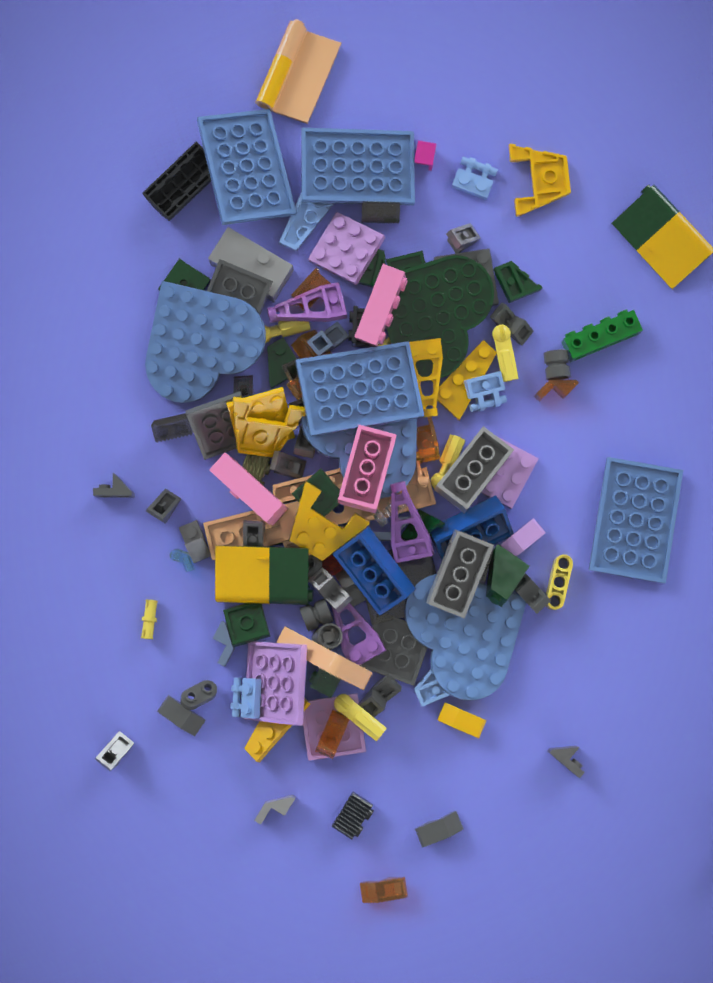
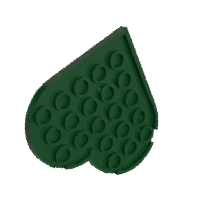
[372,255,494,378]

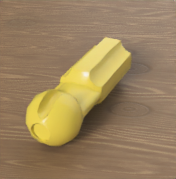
[265,321,311,343]
[492,324,519,382]
[431,434,465,489]
[334,694,387,741]

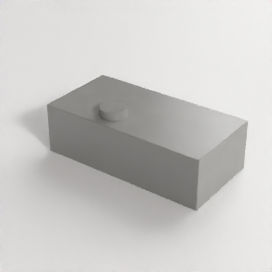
[208,227,294,302]
[434,426,514,514]
[426,530,494,619]

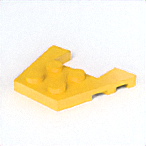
[508,144,571,217]
[233,397,306,457]
[289,481,370,561]

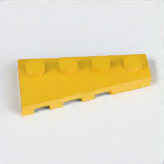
[437,340,497,421]
[244,698,310,763]

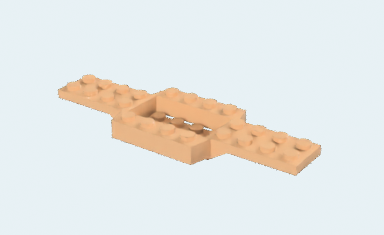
[203,467,436,560]

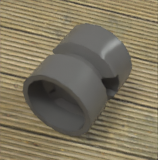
[543,349,571,381]
[299,599,334,632]
[312,623,343,650]

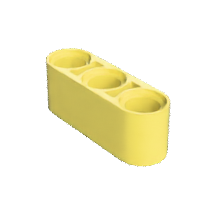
[546,555,573,610]

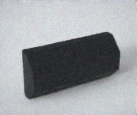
[142,141,211,221]

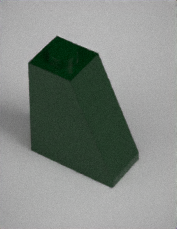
[486,544,530,607]

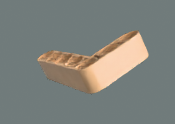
[276,626,373,690]

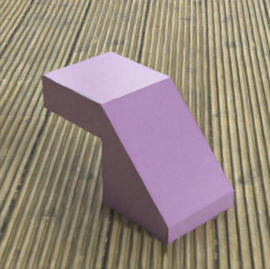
[500,518,546,557]

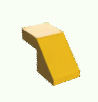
[437,702,487,738]

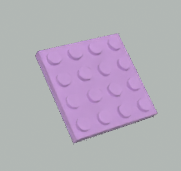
[244,641,307,726]

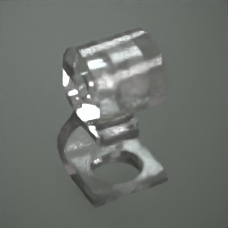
[372,493,408,527]

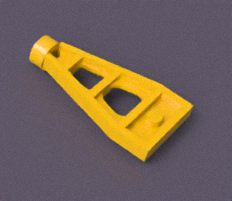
[409,338,443,418]

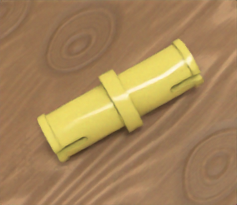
[141,599,158,639]

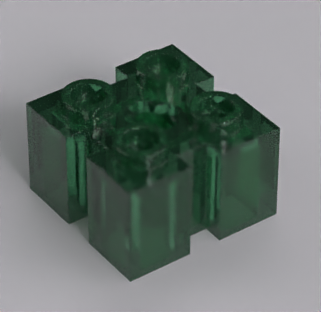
[309,668,341,698]

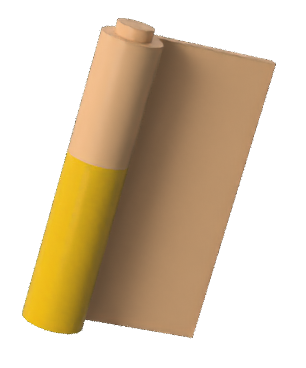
[255,19,341,124]

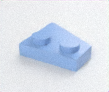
[414,669,449,707]

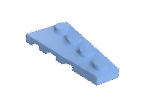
[279,192,334,252]

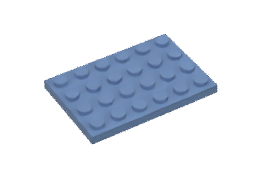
[197,109,296,225]
[301,128,415,205]
[295,341,425,437]
[589,457,683,584]

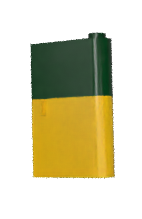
[611,184,713,289]
[215,545,313,605]

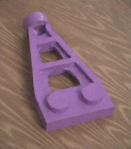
[267,282,347,323]
[390,481,434,563]
[332,603,387,665]

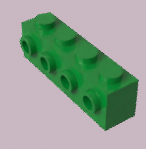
[562,309,643,362]

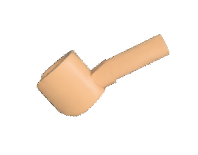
[416,461,428,488]

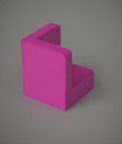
[414,141,436,171]

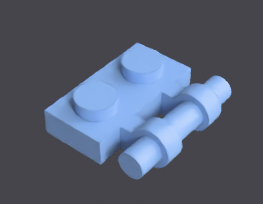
[452,157,498,200]
[464,371,507,412]
[230,677,261,719]

